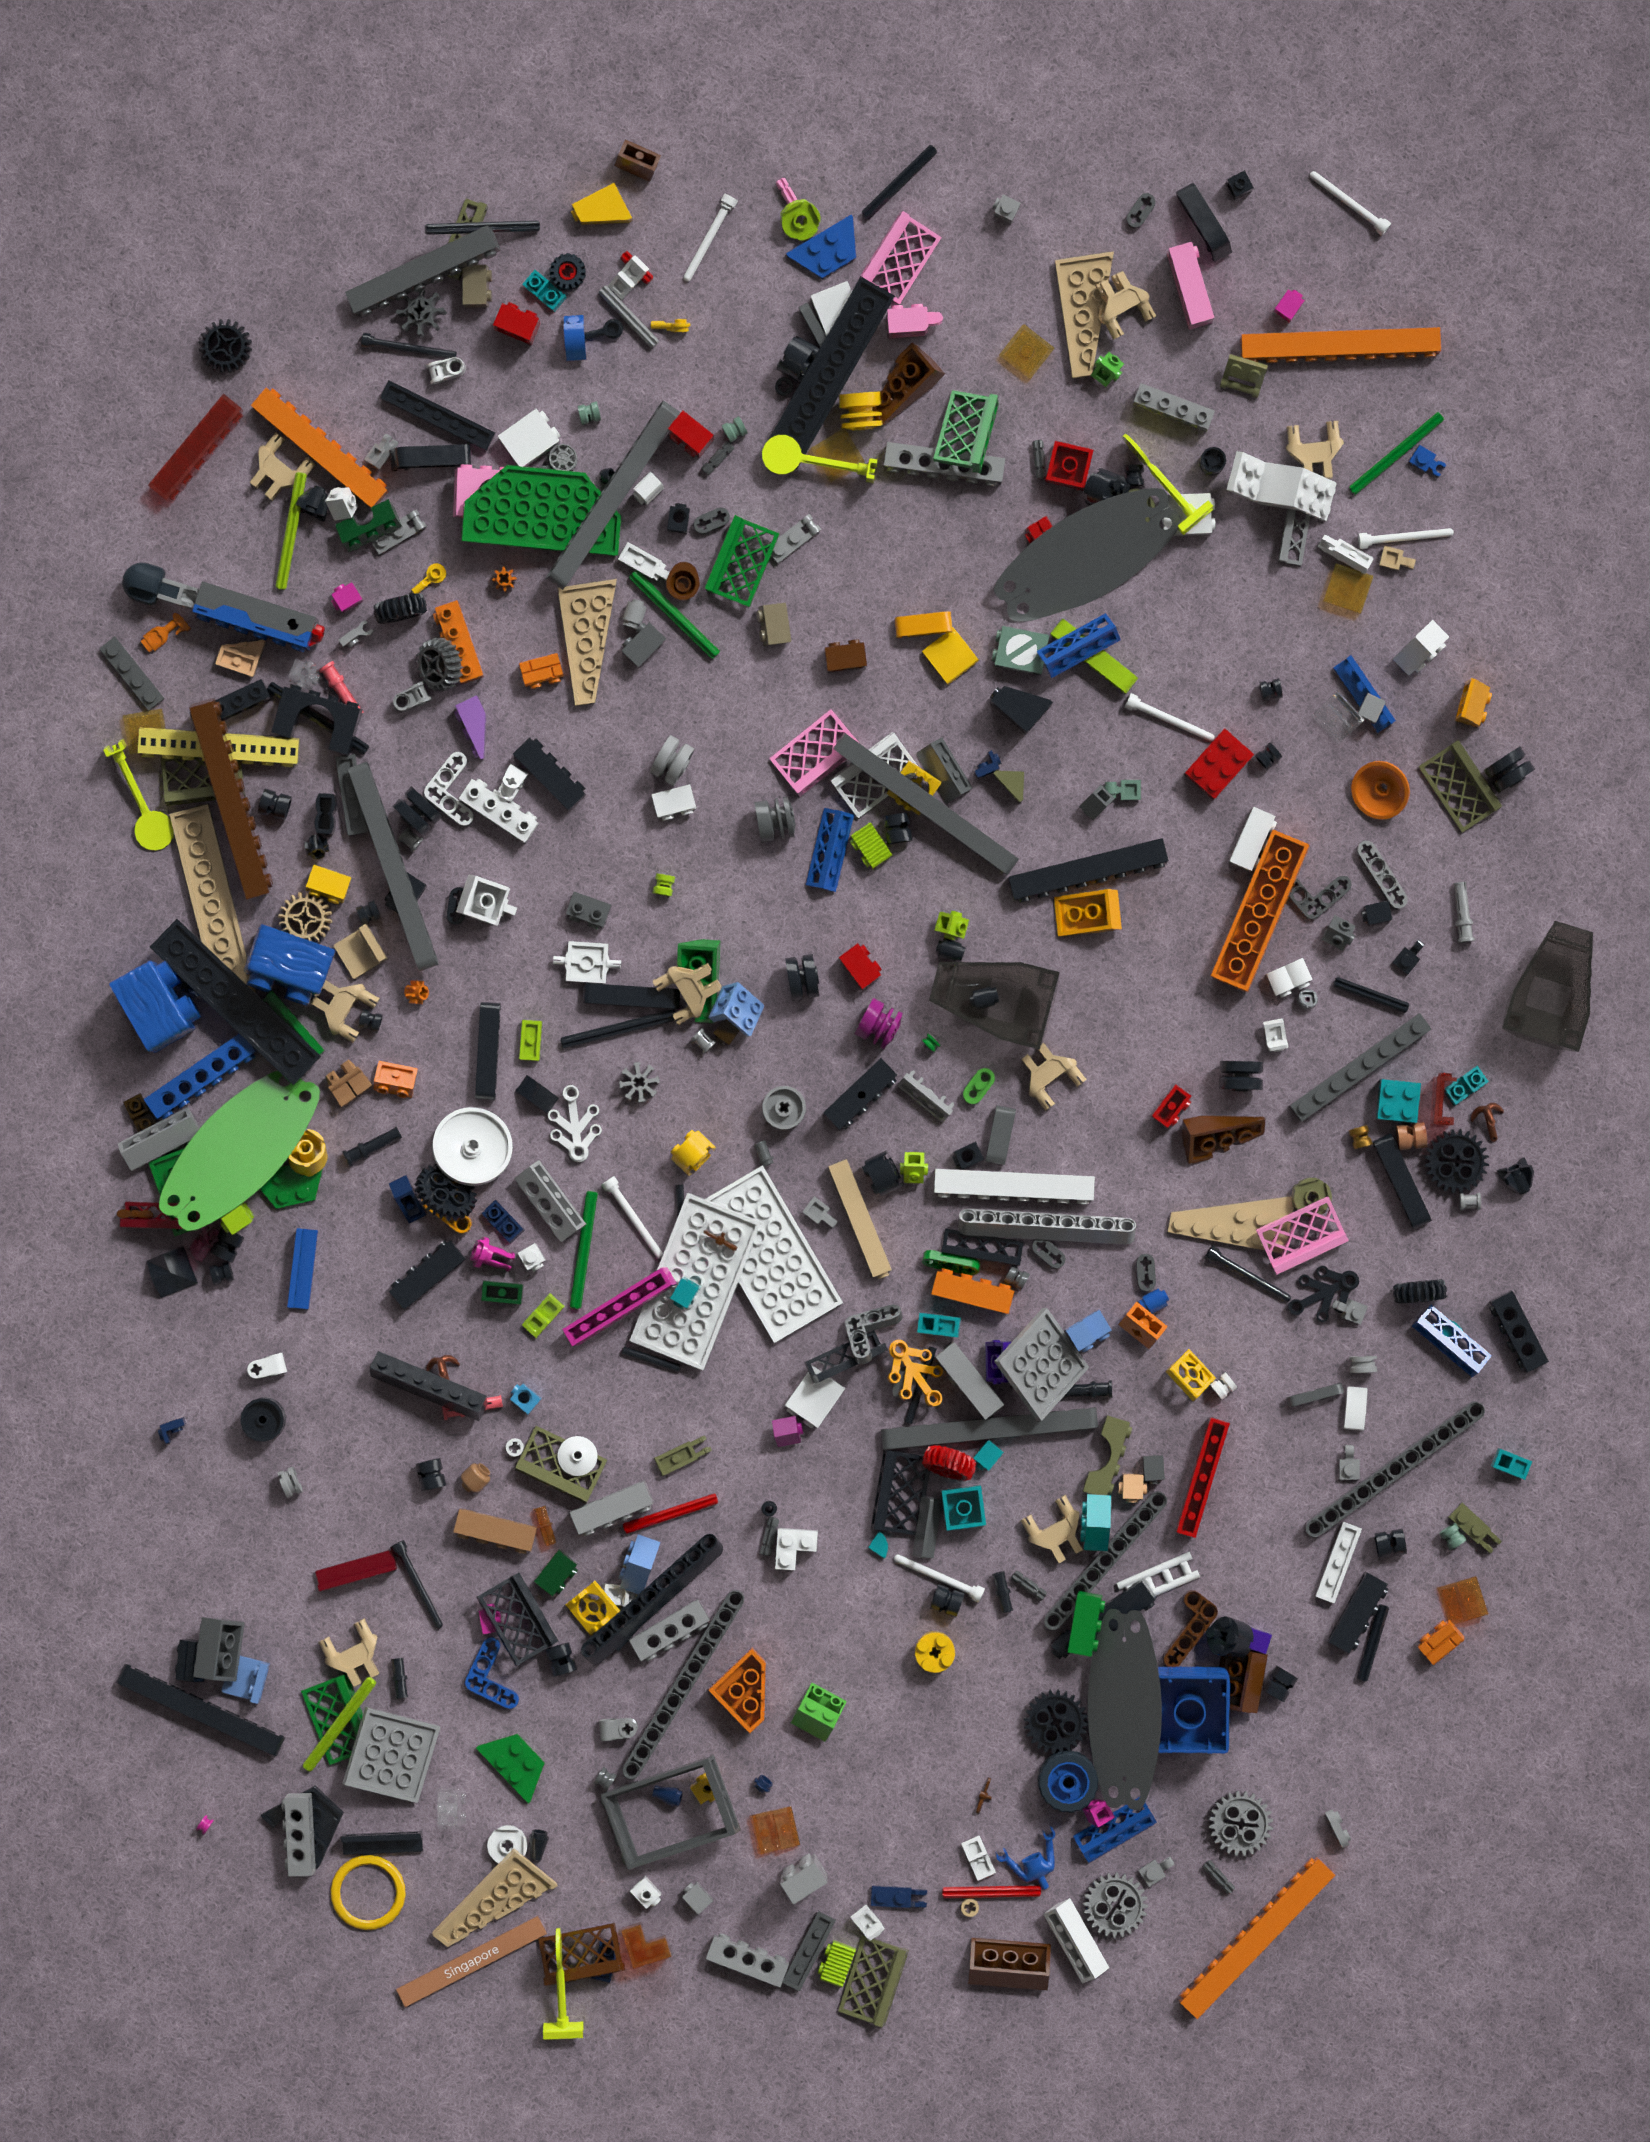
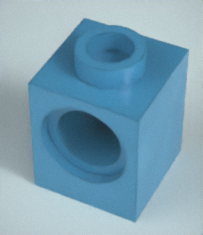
[510,1383,542,1414]

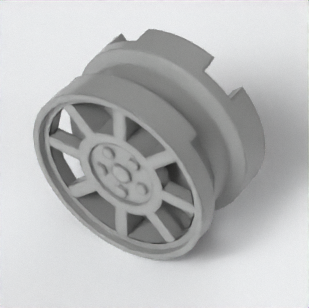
[549,444,578,471]
[1349,1356,1377,1373]
[278,1466,303,1498]

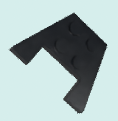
[261,1785,344,1869]

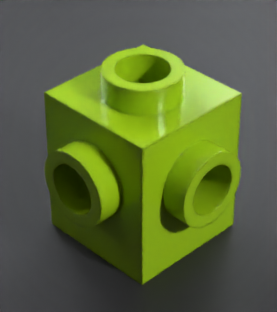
[934,911,969,940]
[900,1152,928,1183]

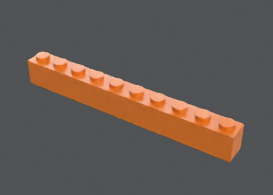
[1240,327,1441,363]
[1179,1857,1336,2019]

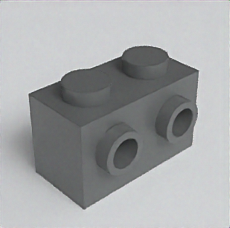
[622,622,666,667]
[566,891,612,930]

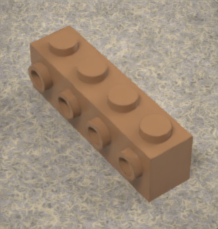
[454,1508,538,1554]

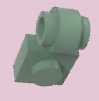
[1103,780,1141,800]

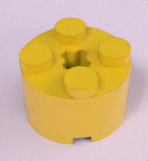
[287,1129,328,1177]
[670,1130,716,1176]
[915,1631,955,1673]

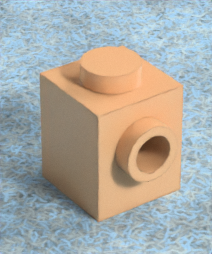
[1118,1474,1147,1503]

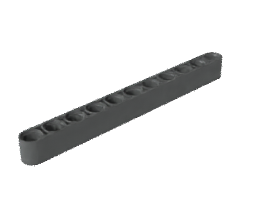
[546,400,680,590]
[833,733,1019,875]
[348,762,439,971]
[1305,1401,1485,1537]
[881,1407,1098,1449]
[623,1589,744,1779]

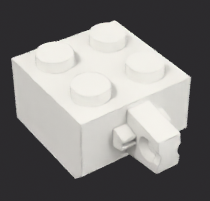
[456,875,517,926]

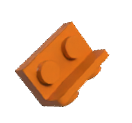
[374,1061,418,1098]

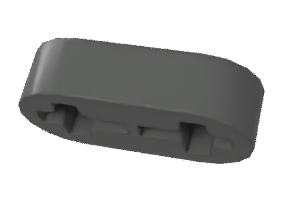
[1126,193,1155,228]
[694,507,730,534]
[1032,1239,1066,1268]
[1136,1254,1156,1291]

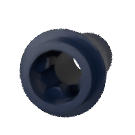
[652,1785,683,1807]

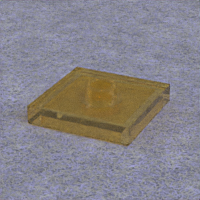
[999,324,1055,380]
[811,428,865,482]
[1323,563,1373,614]
[123,709,166,755]

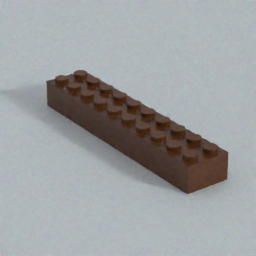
[189,698,273,899]

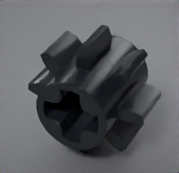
[304,835,329,859]

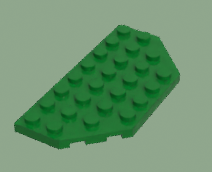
[461,465,621,556]

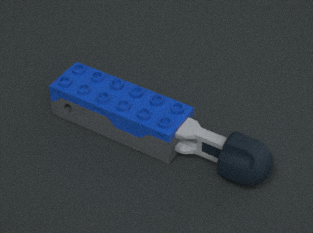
[122,562,325,653]

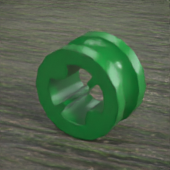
[921,1033,941,1052]

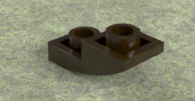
[123,1093,156,1132]

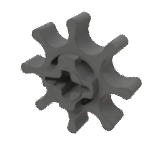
[396,290,447,338]

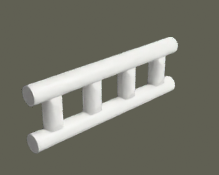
[1117,1552,1200,1596]

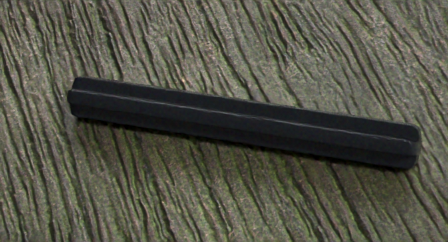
[862,145,937,219]

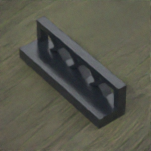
[941,1228,1024,1266]
[804,1330,888,1384]
[341,1831,423,1855]

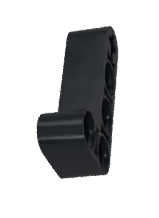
[1176,183,1232,262]
[390,444,471,471]

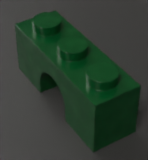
[335,499,402,552]

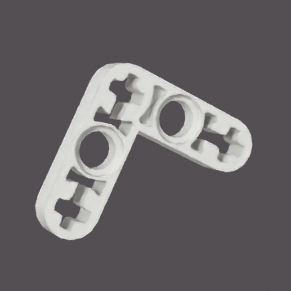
[424,752,474,826]

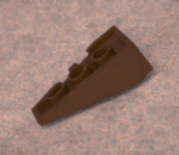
[872,342,945,427]
[1182,1116,1266,1164]

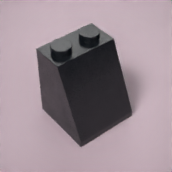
[990,686,1053,735]

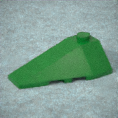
[677,939,721,1023]

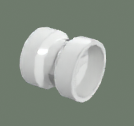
[1210,1372,1238,1400]

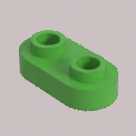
[963,1068,995,1104]

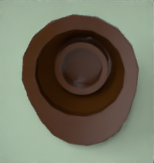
[666,562,700,600]

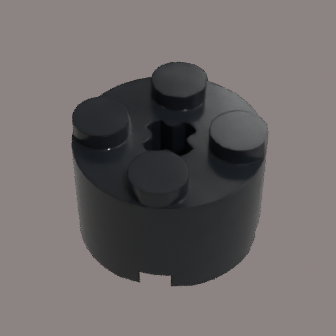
[777,336,819,382]
[1084,468,1130,506]
[862,1150,904,1196]
[1206,1616,1254,1660]

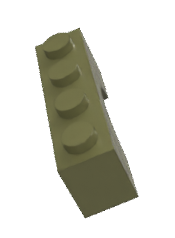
[1083,1415,1132,1496]

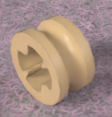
[961,1898,979,1917]

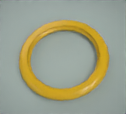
[330,1855,406,1930]

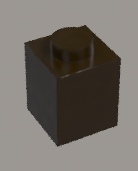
[713,1019,740,1046]

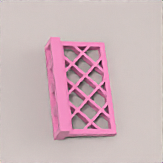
[858,211,942,305]
[769,709,859,797]
[1256,1196,1349,1274]

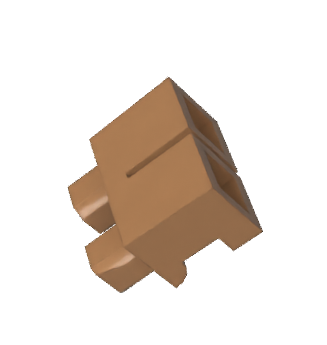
[325,1060,373,1107]

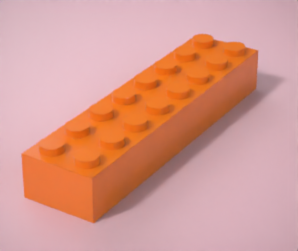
[1211,830,1310,993]

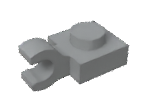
[364,434,398,470]
[339,621,374,648]
[803,1196,838,1228]
[1332,1299,1368,1325]
[1339,1445,1360,1480]
[1138,1856,1174,1887]

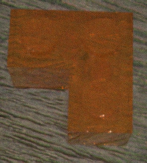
[621,1922,672,1969]

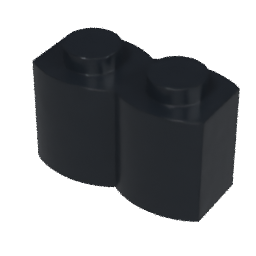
[314,793,337,835]

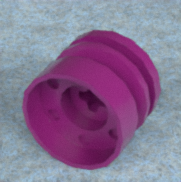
[854,998,903,1050]

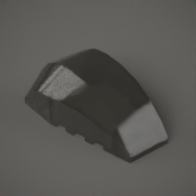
[1502,921,1593,1052]
[929,962,1060,1050]

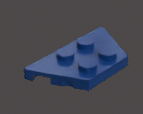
[786,214,856,279]

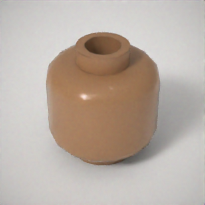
[461,1463,490,1493]

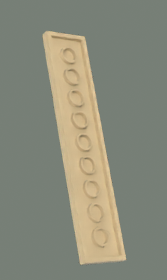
[169,804,256,993]

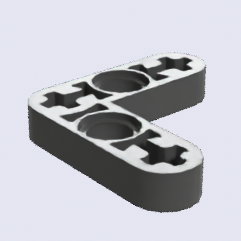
[1289,876,1352,919]
[845,1304,903,1364]

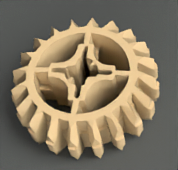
[278,892,332,942]

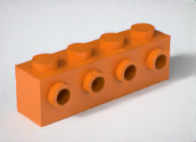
[433,600,484,684]
[931,1268,1014,1314]

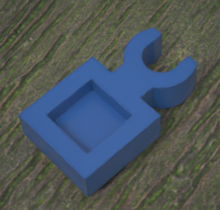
[1409,445,1447,477]

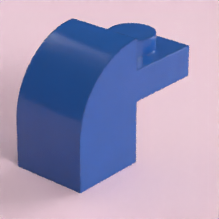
[564,315,586,361]

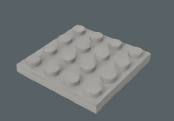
[994,1308,1089,1421]
[342,1707,440,1803]

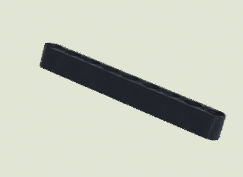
[581,1534,723,1665]
[116,1664,285,1756]

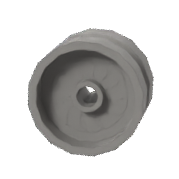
[650,735,695,786]
[762,1086,806,1129]

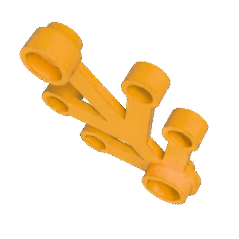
[887,1340,943,1407]

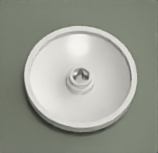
[432,1107,512,1186]

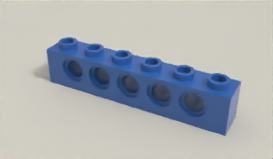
[144,1033,257,1119]

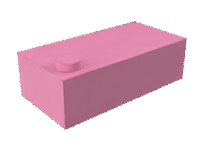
[1167,242,1214,330]

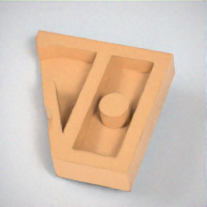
[215,640,266,677]

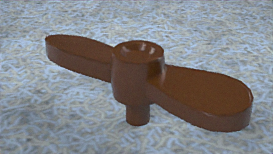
[116,1209,153,1219]
[703,1230,738,1251]
[976,1777,992,1814]

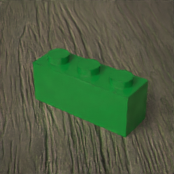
[1068,1591,1105,1657]

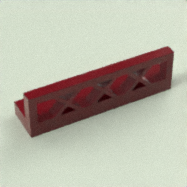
[120,1201,200,1229]
[315,1550,397,1591]

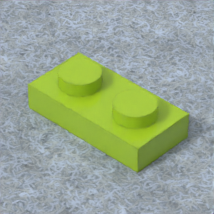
[519,1020,542,1061]

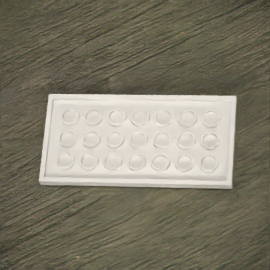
[705,1165,843,1343]
[630,1193,762,1370]

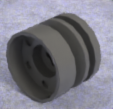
[754,796,796,843]

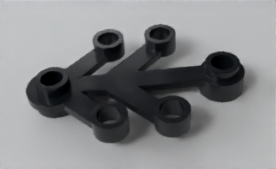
[1288,1266,1359,1322]

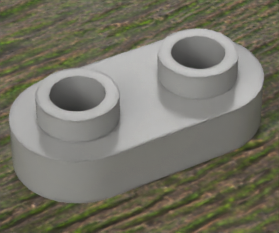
[1325,1809,1351,1849]

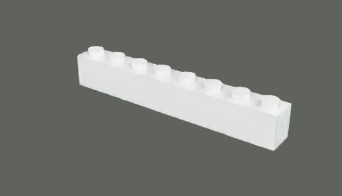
[934,1169,1095,1204]

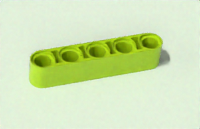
[1050,618,1138,694]

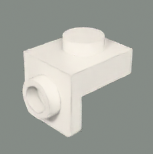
[1263,1018,1288,1052]
[851,1905,885,1941]

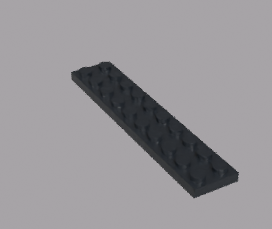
[762,276,895,470]
[150,919,322,1085]

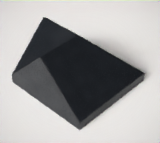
[147,1246,198,1298]

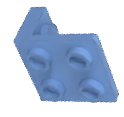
[708,982,764,1037]
[222,1656,270,1704]

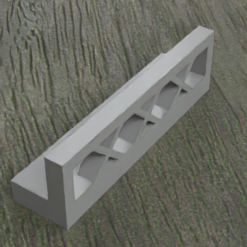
[1278,509,1310,566]

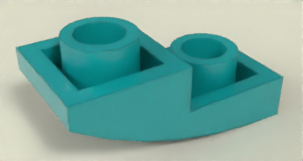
[522,270,567,312]
[1443,1065,1489,1106]

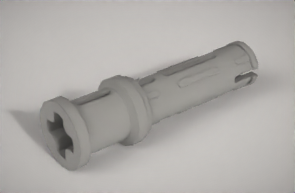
[1453,882,1475,943]

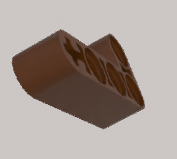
[1163,1590,1218,1667]

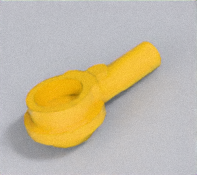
[651,319,691,332]
[411,563,446,594]

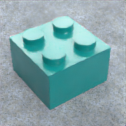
[1376,1079,1421,1123]
[941,1484,986,1531]
[1080,1494,1111,1551]

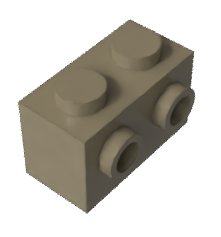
[463,265,492,308]
[757,602,791,646]

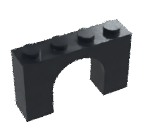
[271,684,363,755]

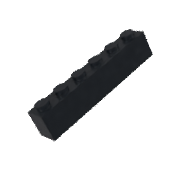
[370,1351,487,1421]

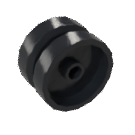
[1484,746,1535,793]
[393,786,443,836]
[785,954,820,1001]
[1219,1061,1263,1092]
[240,1397,287,1442]

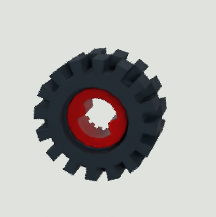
[550,253,586,291]

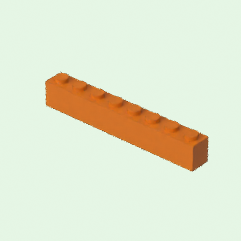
[251,388,388,508]

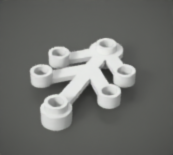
[548,1085,602,1162]

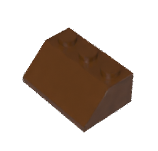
[1219,1651,1268,1713]

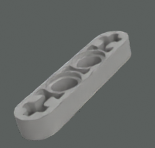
[1357,841,1408,909]

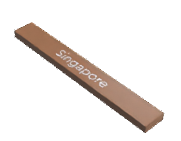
[396,1916,547,2007]

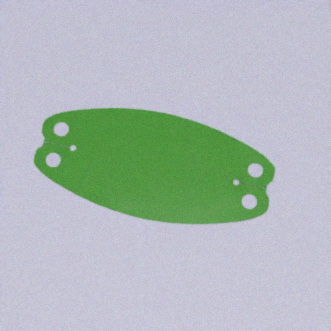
[159,1070,320,1231]

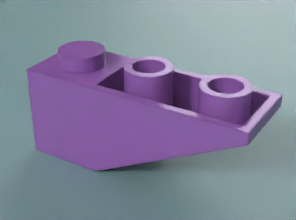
[454,695,486,760]

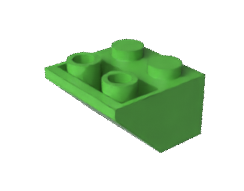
[791,1683,847,1742]

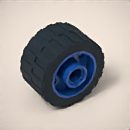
[1038,1750,1098,1813]

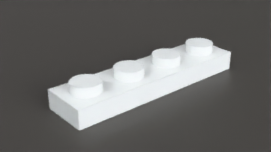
[1315,1522,1362,1603]

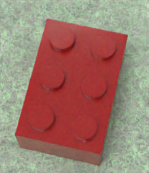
[1184,728,1254,800]

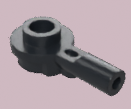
[585,319,623,340]

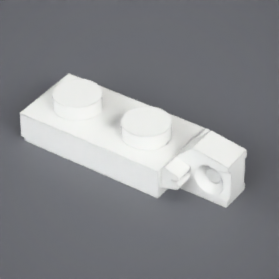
[1318,535,1373,574]
[618,542,670,581]

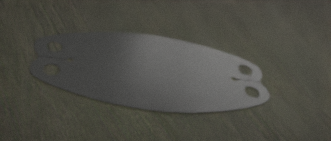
[994,488,1182,622]
[1088,1609,1162,1810]

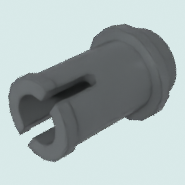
[754,1140,774,1167]

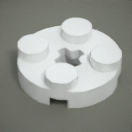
[487,1825,528,1864]

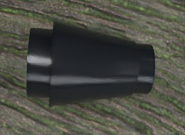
[529,1829,549,1860]

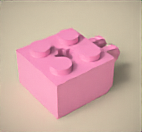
[887,304,943,338]

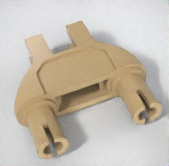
[1095,271,1156,340]
[1286,421,1344,479]
[250,432,316,501]
[653,963,721,1025]
[311,980,380,1043]
[1021,1043,1087,1111]
[1020,1495,1083,1563]
[318,1618,379,1687]

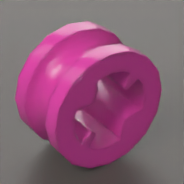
[196,1815,214,1835]

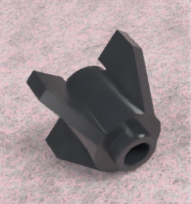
[296,486,328,522]
[1497,1157,1534,1195]

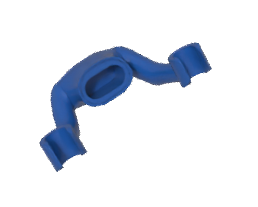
[995,1826,1055,1890]

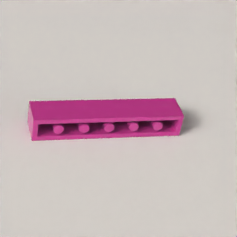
[562,1267,677,1346]

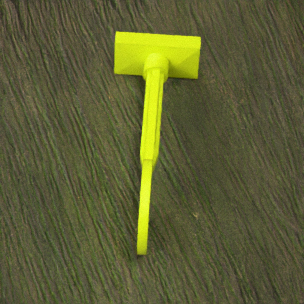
[1122,434,1214,535]
[762,435,877,483]
[103,739,174,850]
[543,1928,584,2040]

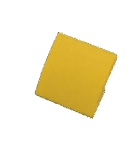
[922,627,979,685]

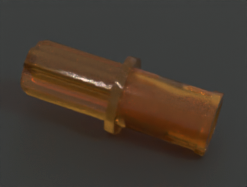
[534,1506,556,1546]

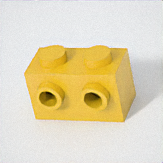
[306,865,351,904]

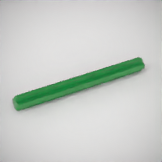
[1349,412,1444,495]
[629,570,720,659]
[570,1191,598,1309]

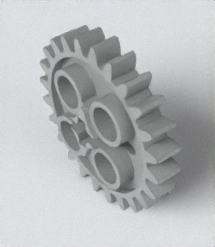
[1208,1791,1273,1856]
[1083,1872,1148,1938]

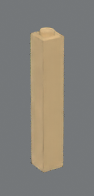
[828,1159,892,1279]

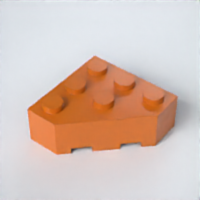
[709,1647,766,1733]

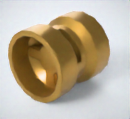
[1348,1125,1373,1149]

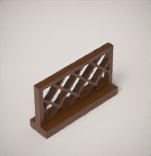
[538,1923,626,1986]

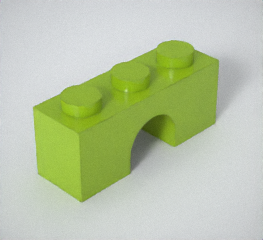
[220,1201,254,1235]

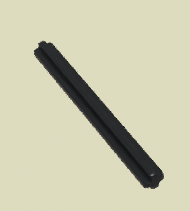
[425,220,540,235]
[267,682,369,754]
[561,1009,677,1049]

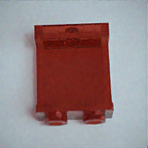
[1430,1073,1457,1126]

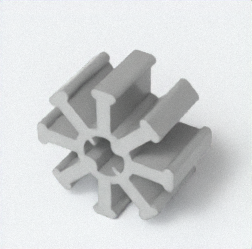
[619,1062,660,1102]

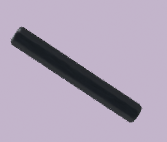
[1333,977,1409,1013]
[1357,1604,1389,1681]

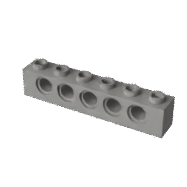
[884,442,1005,487]

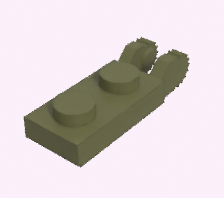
[654,1435,712,1476]
[1448,1502,1502,1554]

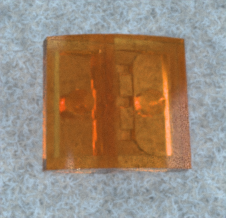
[1437,1576,1488,1624]
[750,1806,800,1854]

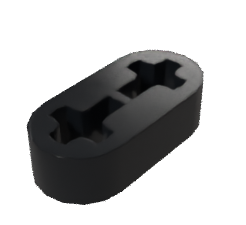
[447,887,465,925]

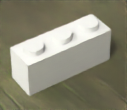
[1229,807,1277,872]

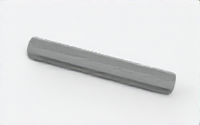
[599,286,659,348]

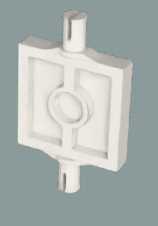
[553,941,621,984]

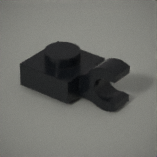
[1392,940,1425,975]

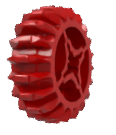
[922,1445,976,1481]

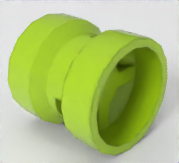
[653,873,675,897]

